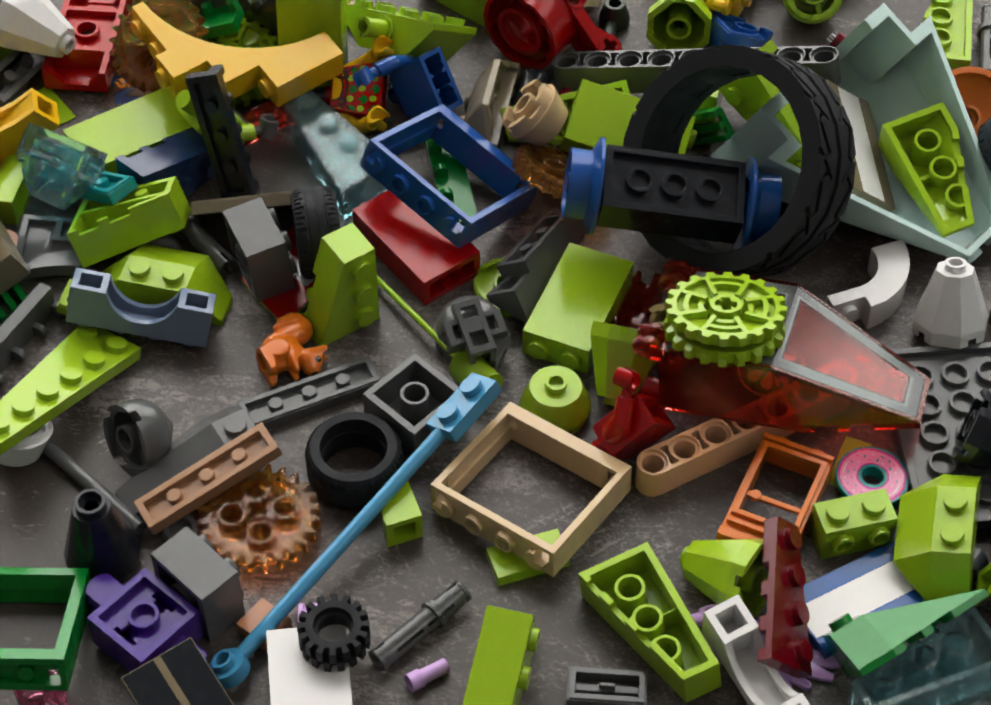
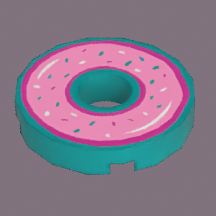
[834,446,909,508]

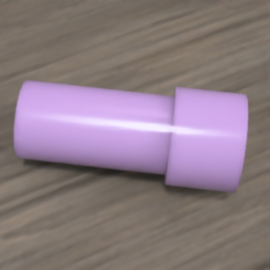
[404,658,450,693]

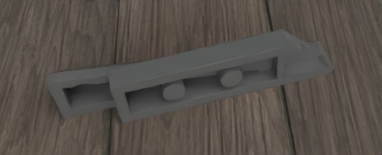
[486,211,586,323]

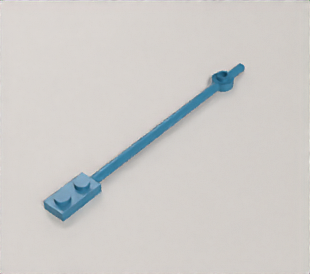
[209,372,503,689]

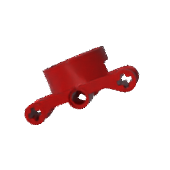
[483,0,622,69]

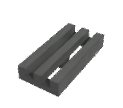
[566,666,648,705]

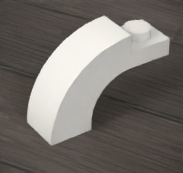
[823,239,910,329]

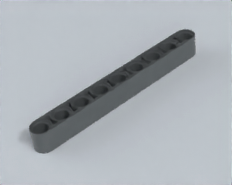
[552,45,841,93]

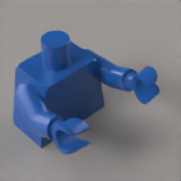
[352,46,464,135]

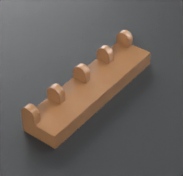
[134,422,283,535]

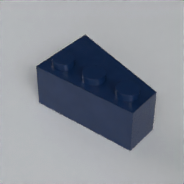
[115,127,215,197]

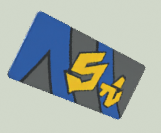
[111,63,139,105]

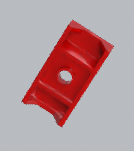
[42,0,133,93]

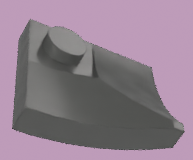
[17,214,83,283]

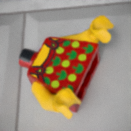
[312,35,395,136]

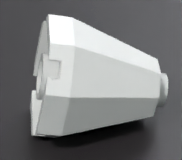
[0,0,76,58]
[912,257,988,349]

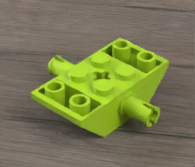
[346,0,477,61]

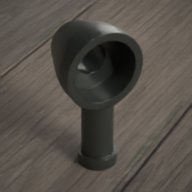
[599,0,630,48]

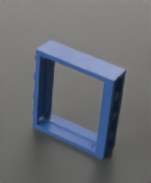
[359,104,541,248]

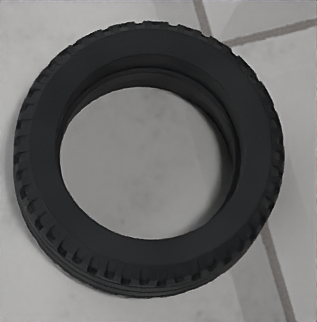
[290,185,340,279]
[305,411,404,510]

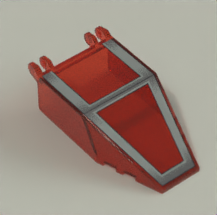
[632,260,931,433]

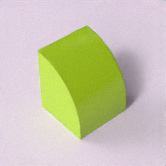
[382,481,423,547]

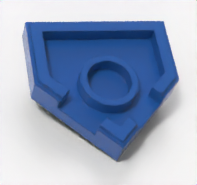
[709,11,773,47]

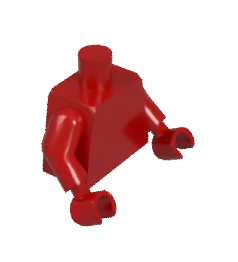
[591,367,676,460]

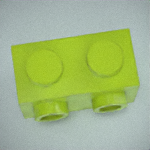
[808,488,898,560]

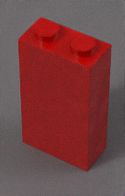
[352,190,480,306]

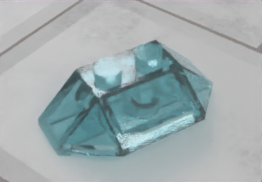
[16,122,108,211]

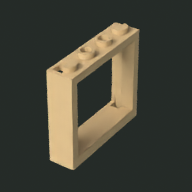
[430,402,632,577]

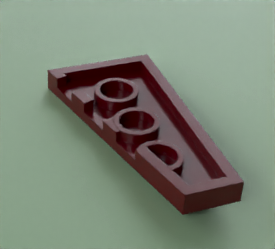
[757,516,813,679]

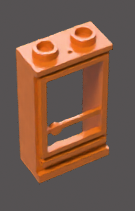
[716,432,835,542]

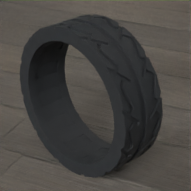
[623,45,856,278]

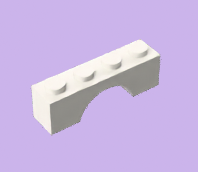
[701,595,810,705]

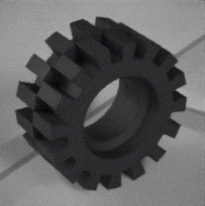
[297,594,371,672]

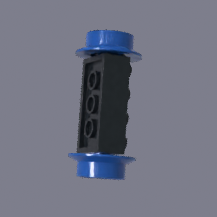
[561,137,782,251]

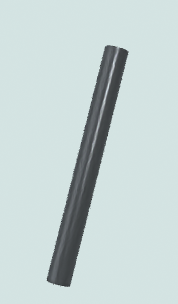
[43,442,147,535]

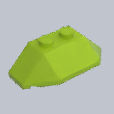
[102,244,233,326]
[893,474,982,611]

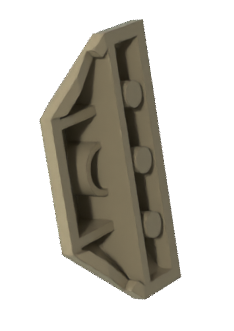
[460,59,520,151]

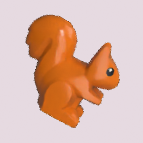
[256,312,328,387]

